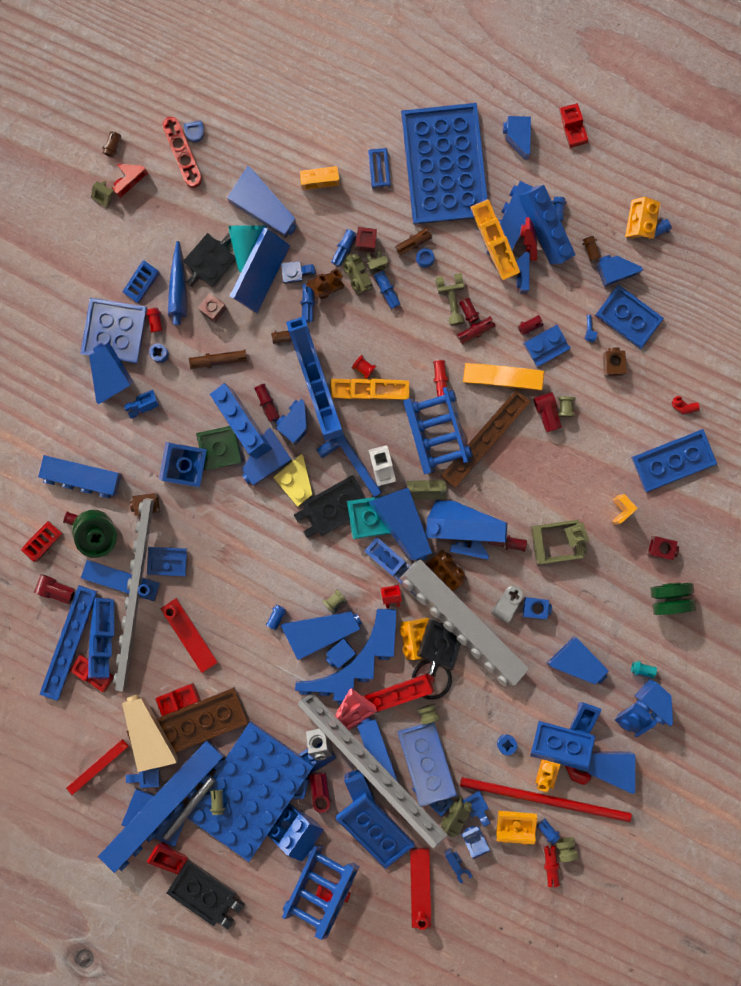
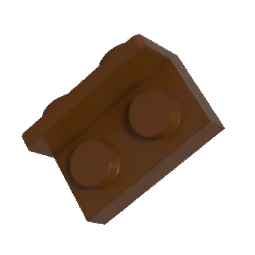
[426,549,467,592]

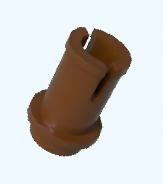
[102,131,122,157]
[582,236,601,261]
[271,330,292,345]

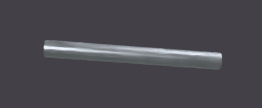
[163,776,216,841]

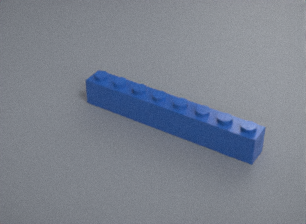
[98,740,225,873]

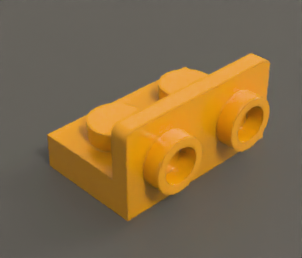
[300,166,340,191]
[625,197,660,239]
[400,618,429,660]

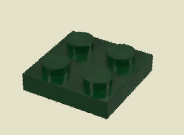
[196,426,242,471]

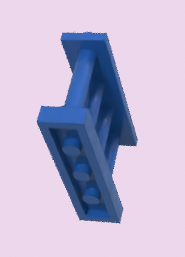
[403,387,473,475]
[282,845,360,940]

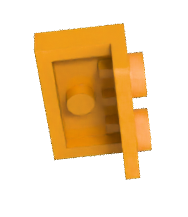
[496,811,537,845]

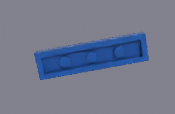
[316,435,382,497]
[81,560,160,601]

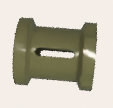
[558,396,576,417]
[322,589,348,614]

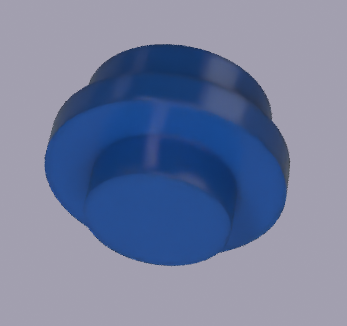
[416,248,435,268]

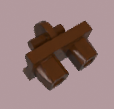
[306,269,345,299]

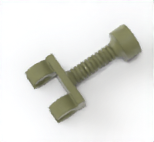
[436,273,465,326]

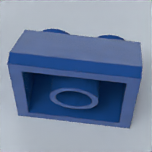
[159,442,207,487]

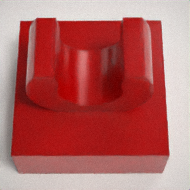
[380,585,402,609]

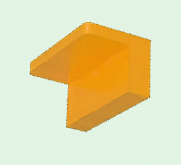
[612,494,638,525]

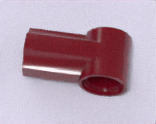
[533,392,562,433]
[34,574,76,604]
[309,772,331,813]

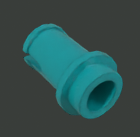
[631,661,657,679]

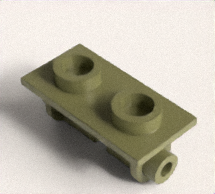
[343,254,372,296]
[407,480,446,500]
[441,795,472,838]

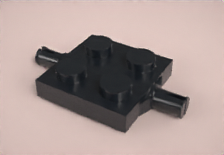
[183,233,236,287]
[417,619,461,677]

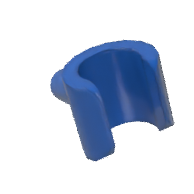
[585,315,598,342]

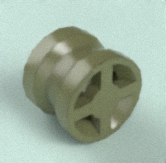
[417,704,440,725]

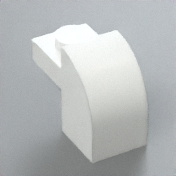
[368,445,396,486]

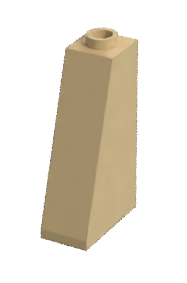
[122,695,179,772]

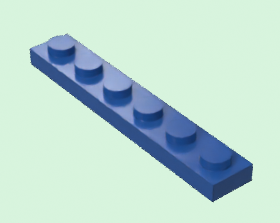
[39,585,98,701]

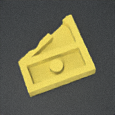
[273,454,313,507]

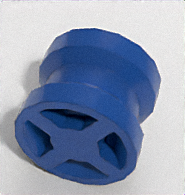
[497,734,517,755]

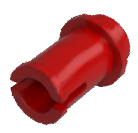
[146,308,163,333]

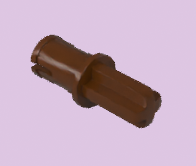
[395,228,432,256]

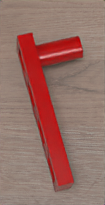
[160,598,218,673]
[363,673,435,713]
[410,848,431,930]

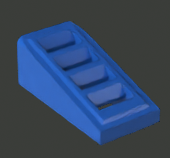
[122,260,160,303]

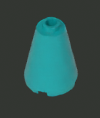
[228,225,267,272]

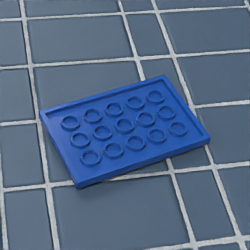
[401,103,487,225]
[187,721,314,862]

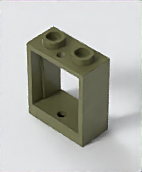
[531,520,587,564]

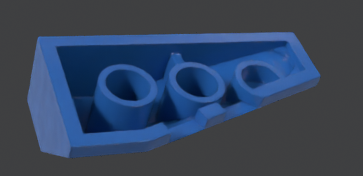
[426,500,507,542]

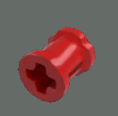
[351,354,377,379]

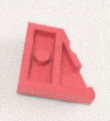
[335,688,377,730]

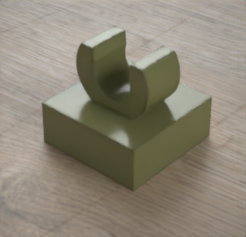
[91,181,114,208]
[367,249,388,274]
[564,523,589,547]

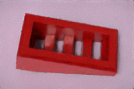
[20,521,63,562]

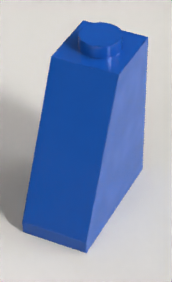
[89,343,134,405]
[242,428,292,486]
[547,636,609,684]
[587,751,635,794]
[344,769,377,804]

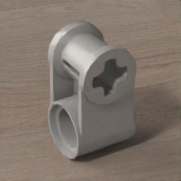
[491,586,523,624]

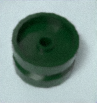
[72,510,117,558]
[650,582,697,615]

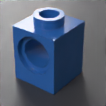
[522,597,552,619]
[325,638,356,668]

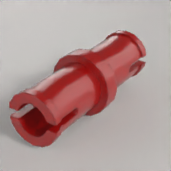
[433,360,449,397]
[543,845,560,887]

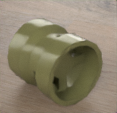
[556,837,579,862]

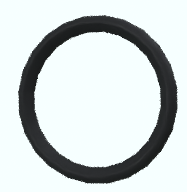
[412,660,452,700]

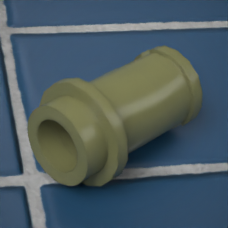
[210,790,226,815]

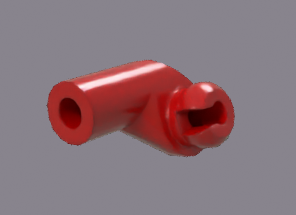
[672,396,700,414]
[565,766,591,785]

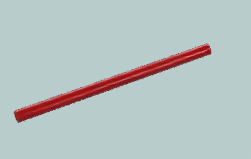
[460,777,632,823]

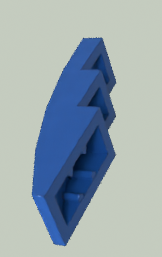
[364,537,416,596]
[88,598,114,679]

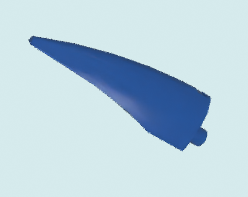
[168,241,187,326]

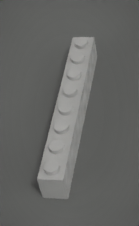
[399,559,529,687]

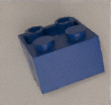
[276,399,308,446]
[634,679,673,726]
[268,803,324,862]

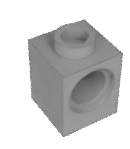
[306,729,332,760]

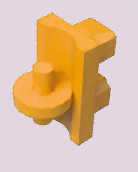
[535,759,561,793]

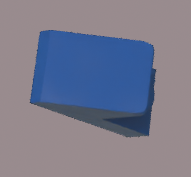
[516,252,529,294]
[449,540,489,560]
[570,702,601,734]

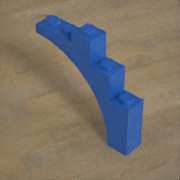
[286,316,344,441]
[295,608,396,704]

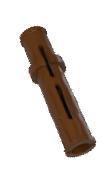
[189,349,247,370]

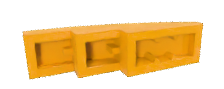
[470,199,520,280]
[463,363,545,390]
[330,379,409,400]

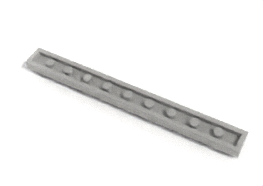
[113,498,154,692]
[298,693,448,848]

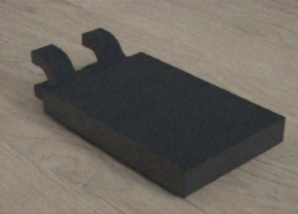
[294,475,366,538]
[166,860,245,930]

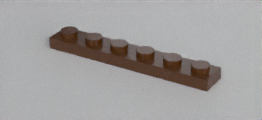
[441,389,531,488]

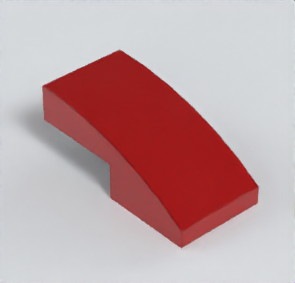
[559,103,588,148]
[70,655,114,692]
[155,683,200,716]

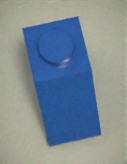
[503,116,531,160]
[596,255,643,287]

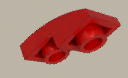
[520,217,537,261]

